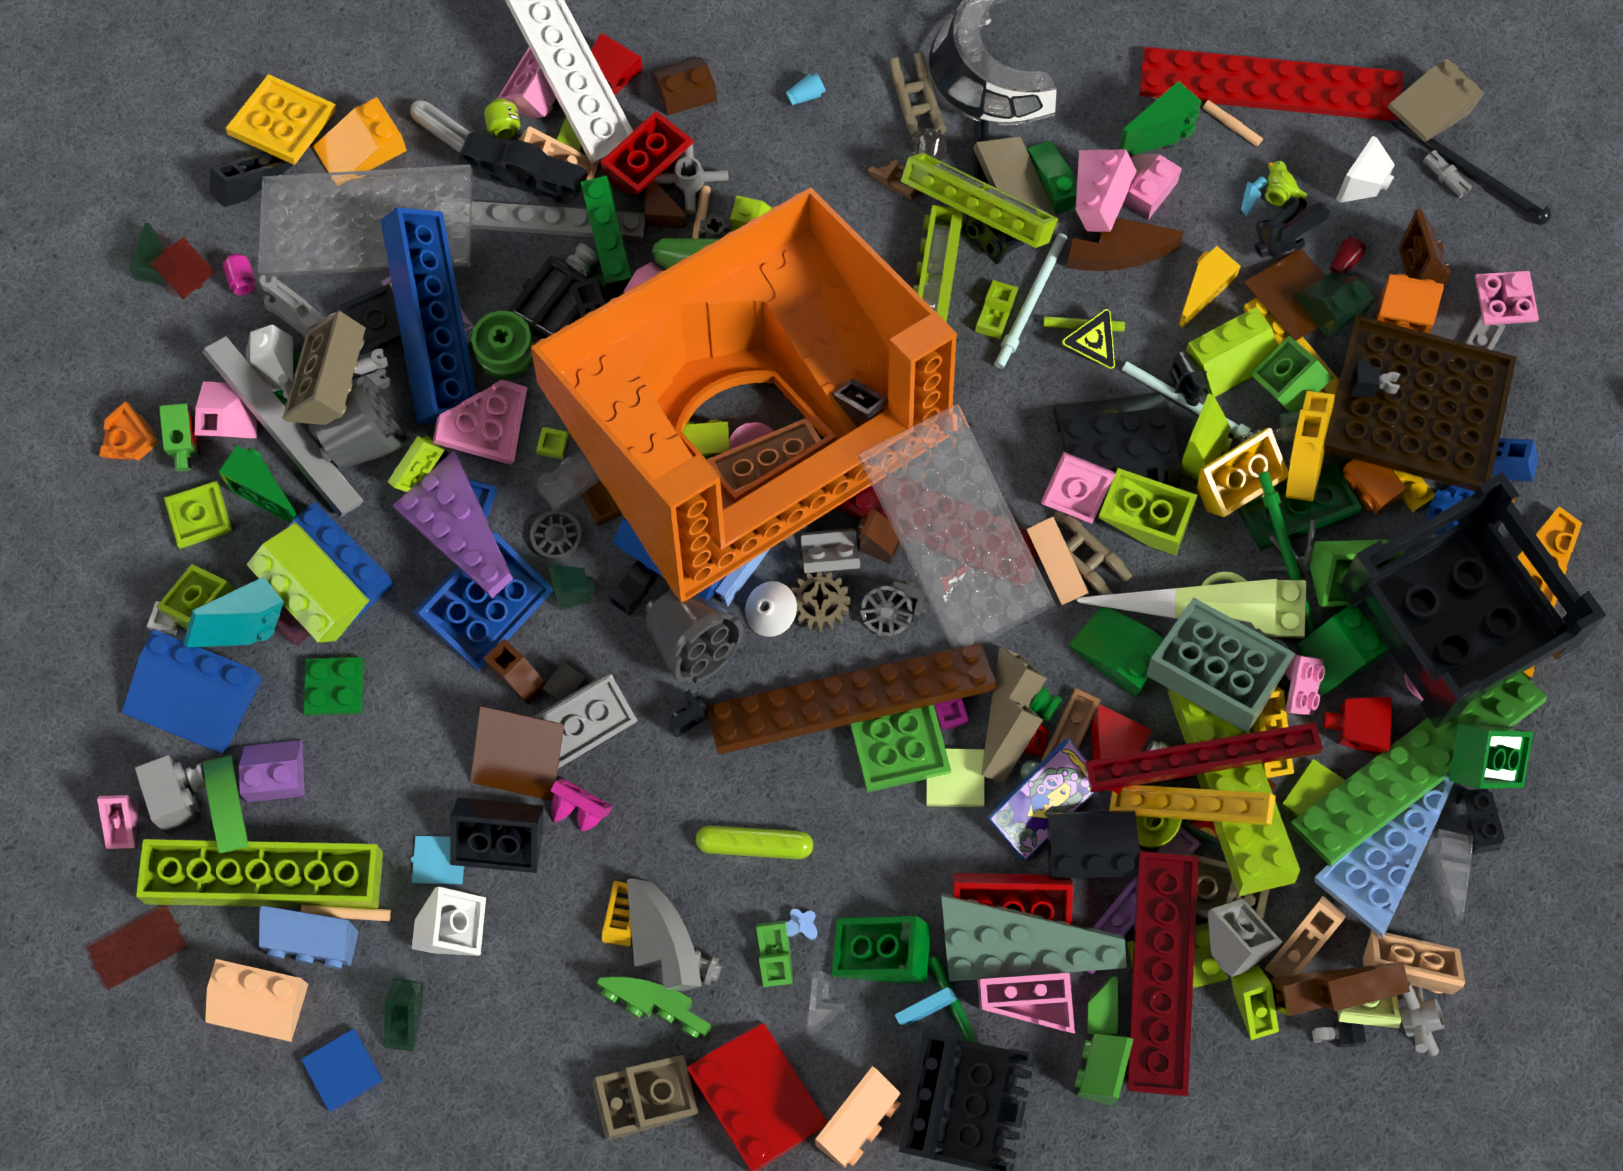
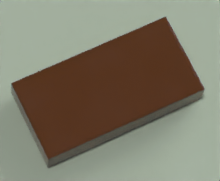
[573,469,622,526]

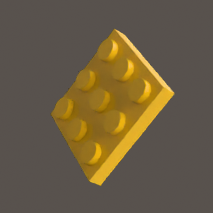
[226,74,336,165]

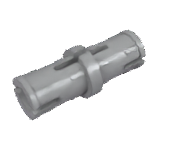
[1423,150,1472,199]

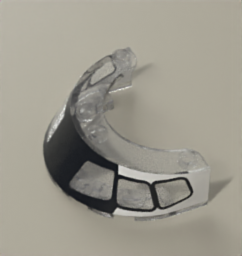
[929,0,1056,125]

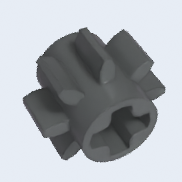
[698,214,731,239]

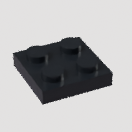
[340,284,401,355]

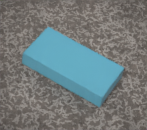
[895,987,957,1027]

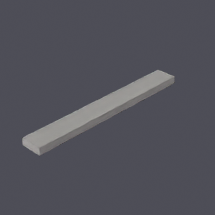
[203,337,363,518]

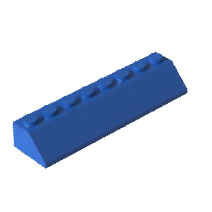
[380,207,476,424]

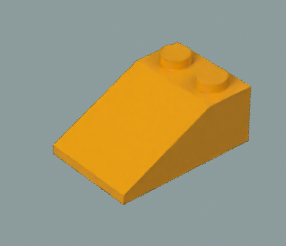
[313,97,407,187]

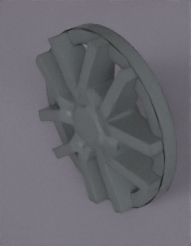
[530,510,582,560]
[860,585,914,637]

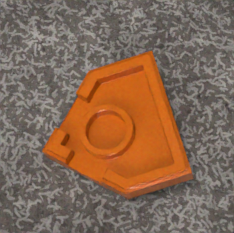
[99,401,159,461]

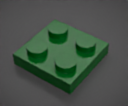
[304,657,364,716]

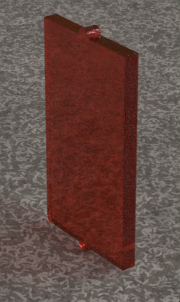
[87,905,187,990]

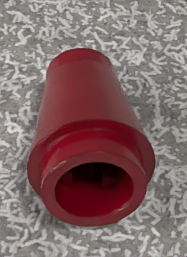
[1329,236,1367,277]

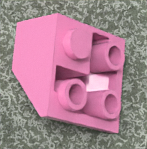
[1475,271,1539,325]
[195,381,258,439]

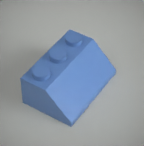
[259,906,359,969]

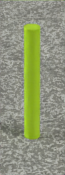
[1044,316,1125,332]

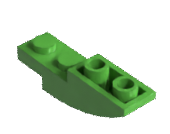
[597,977,712,1039]

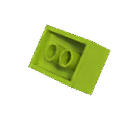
[1179,393,1232,480]
[1099,468,1197,556]

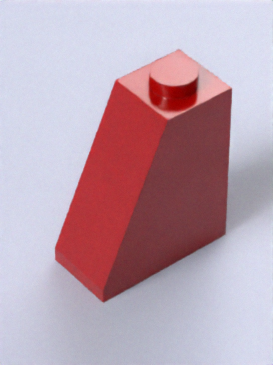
[1091,704,1152,794]

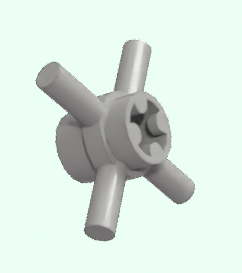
[654,144,729,215]
[1400,981,1445,1056]

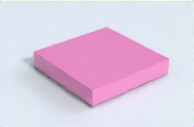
[1041,452,1115,524]

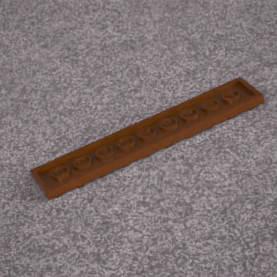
[706,642,996,755]

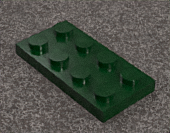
[1237,463,1362,551]

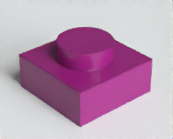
[934,698,969,731]

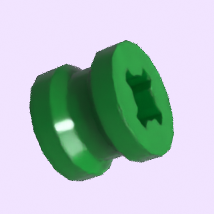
[1030,686,1063,722]

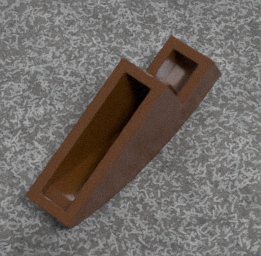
[1067,218,1184,271]

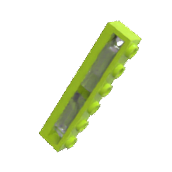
[901,153,1058,248]
[913,205,963,323]

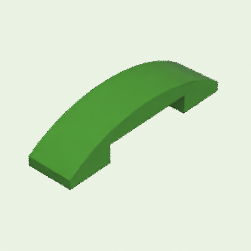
[203,755,249,854]

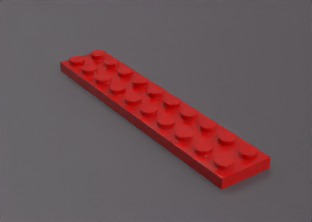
[1139,47,1404,121]

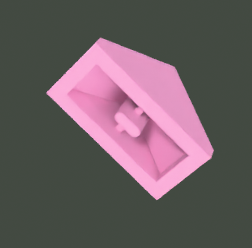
[97,795,138,849]

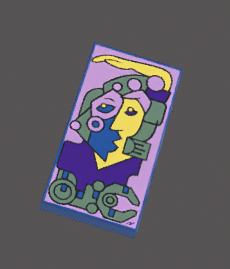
[986,739,1094,861]

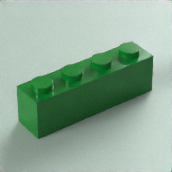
[581,175,633,290]

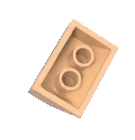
[1363,930,1465,995]
[205,959,308,1042]
[815,1066,901,1169]

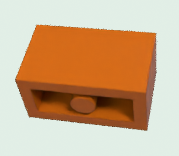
[1341,459,1407,516]

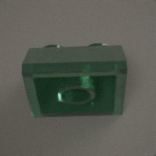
[1293,272,1377,336]

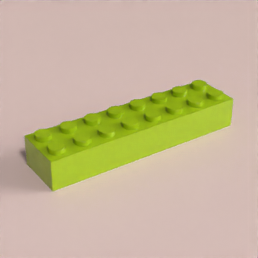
[1167,688,1300,897]
[136,839,383,909]

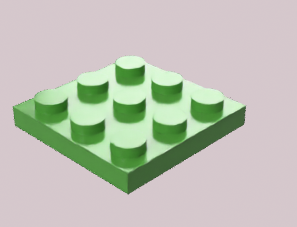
[850,705,951,793]

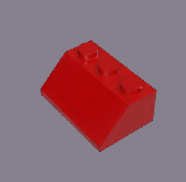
[600,111,694,194]

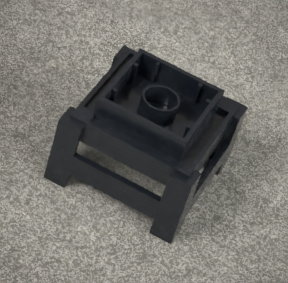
[1339,472,1606,729]

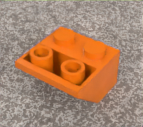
[1375,274,1444,333]

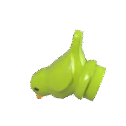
[1265,161,1307,206]

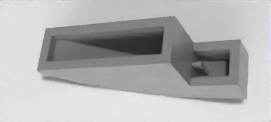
[627,879,701,991]

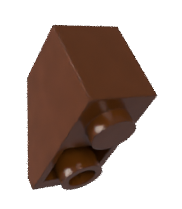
[857,509,902,564]
[484,639,548,705]

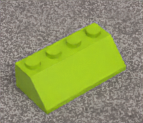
[246,523,370,643]

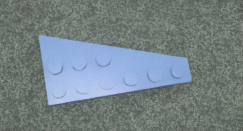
[1314,777,1454,939]

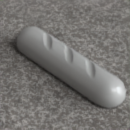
[410,100,471,152]

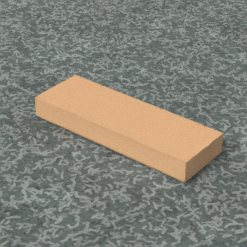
[1027,517,1089,605]

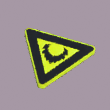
[1062,309,1115,369]

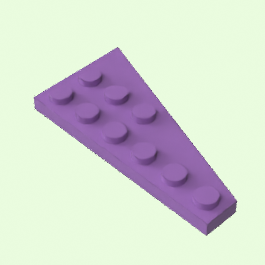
[393,451,513,598]

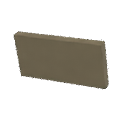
[973,136,1060,229]

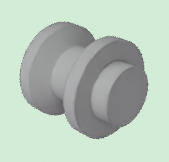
[695,950,722,986]

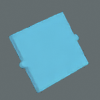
[411,836,464,884]

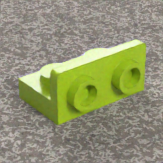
[388,435,444,492]

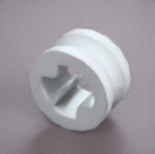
[186,764,206,793]

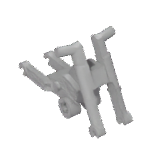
[259,275,390,406]

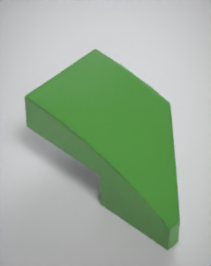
[1087,975,1118,1034]

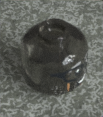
[912,128,947,161]

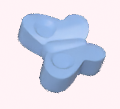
[787,909,817,940]

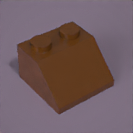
[652,57,717,116]

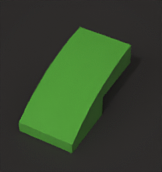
[756,920,793,987]

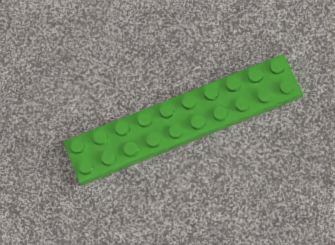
[1291,673,1547,867]

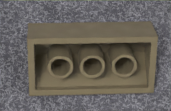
[282,311,366,425]

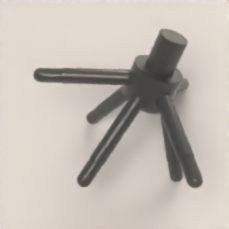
[1258,520,1316,587]

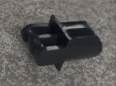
[1168,351,1208,406]

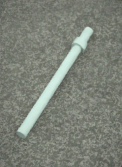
[994,233,1067,369]
[1122,361,1256,443]

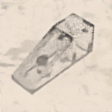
[1425,829,1474,926]

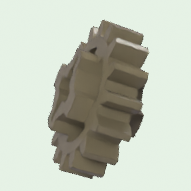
[791,572,850,632]

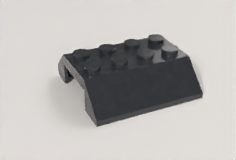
[1053,393,1180,496]
[899,1031,1036,1171]

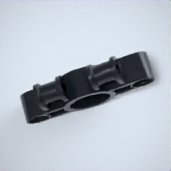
[458,133,588,203]

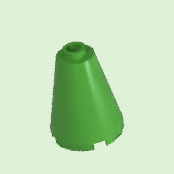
[652,238,719,269]

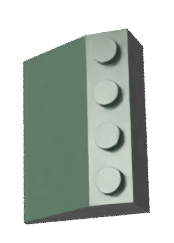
[1146,597,1295,733]

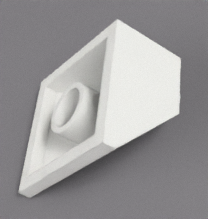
[1336,136,1394,203]
[246,325,293,392]
[412,887,486,956]

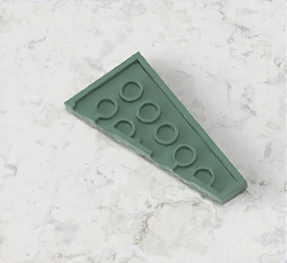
[941,893,1127,981]

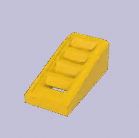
[602,881,632,947]

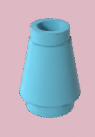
[786,73,826,106]

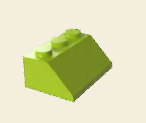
[1185,306,1277,397]

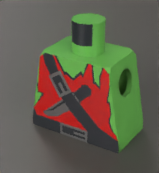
[160,403,200,472]

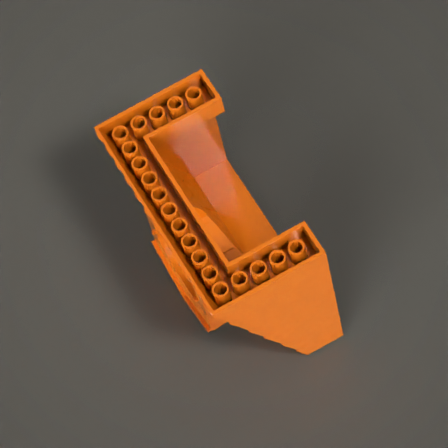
[531,187,957,603]

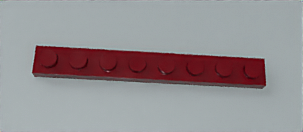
[1085,722,1323,793]

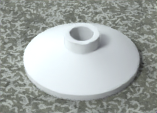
[745,581,797,637]

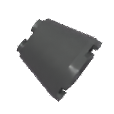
[309,376,407,469]
[646,588,743,684]

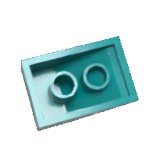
[183,577,284,647]

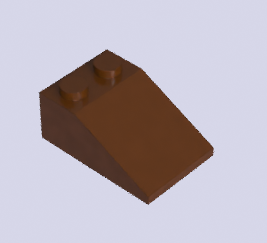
[1398,209,1451,286]

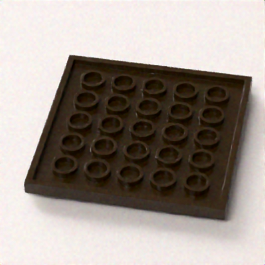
[1324,315,1517,491]

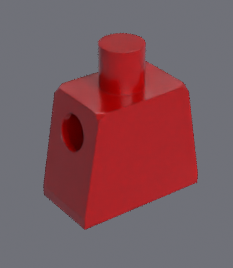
[591,33,643,95]
[1323,697,1392,755]

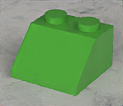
[1250,335,1333,412]
[1074,1034,1133,1106]

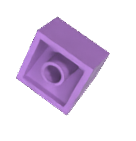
[239,740,305,802]

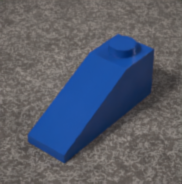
[1492,438,1539,482]

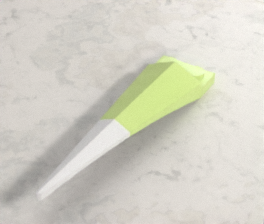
[1076,579,1306,638]

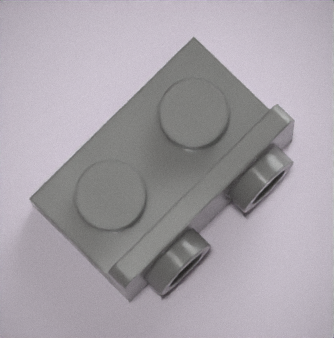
[801,528,860,573]

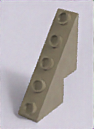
[981,646,1047,784]

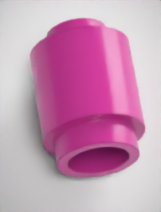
[223,254,256,295]

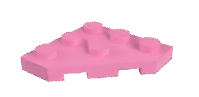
[433,380,527,465]

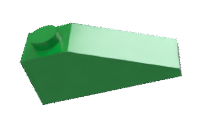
[1026,141,1077,215]

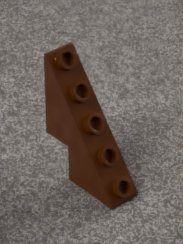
[1268,962,1410,1016]

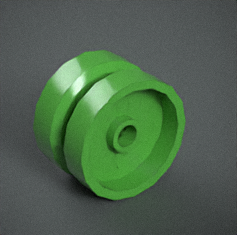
[471,310,533,380]

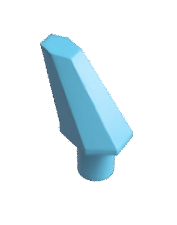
[1241,176,1268,217]

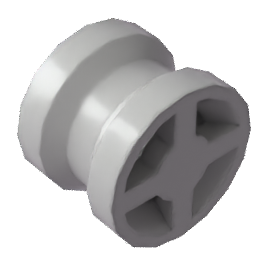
[566,243,600,276]

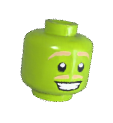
[484,98,520,139]

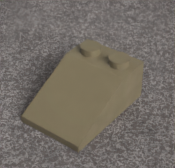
[1388,59,1484,142]

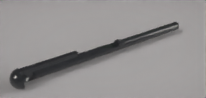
[1387,119,1551,225]

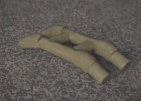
[888,52,946,140]
[1053,510,1132,595]

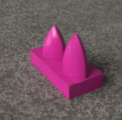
[551,778,613,831]

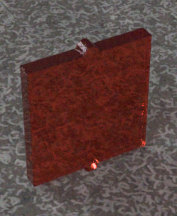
[151,237,215,299]

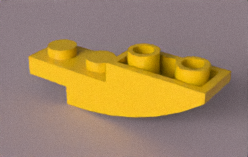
[1286,391,1335,502]

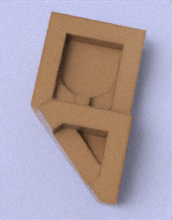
[868,160,918,200]

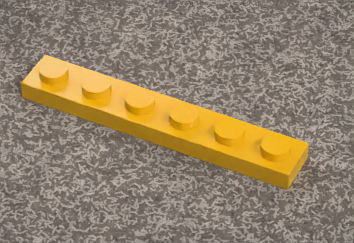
[1109,785,1276,825]

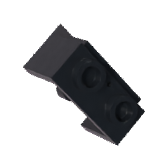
[1456,789,1505,855]

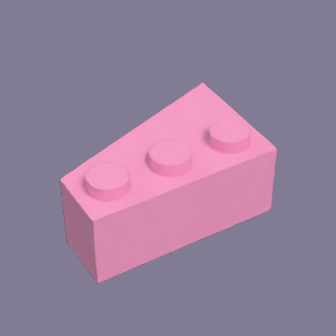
[1076,149,1137,232]
[977,973,1075,1034]

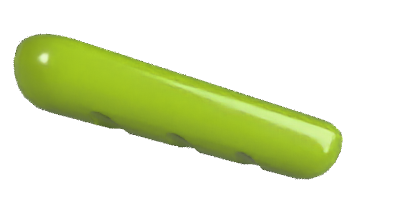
[695,825,814,859]

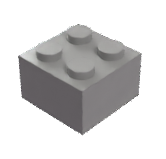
[135,755,201,834]

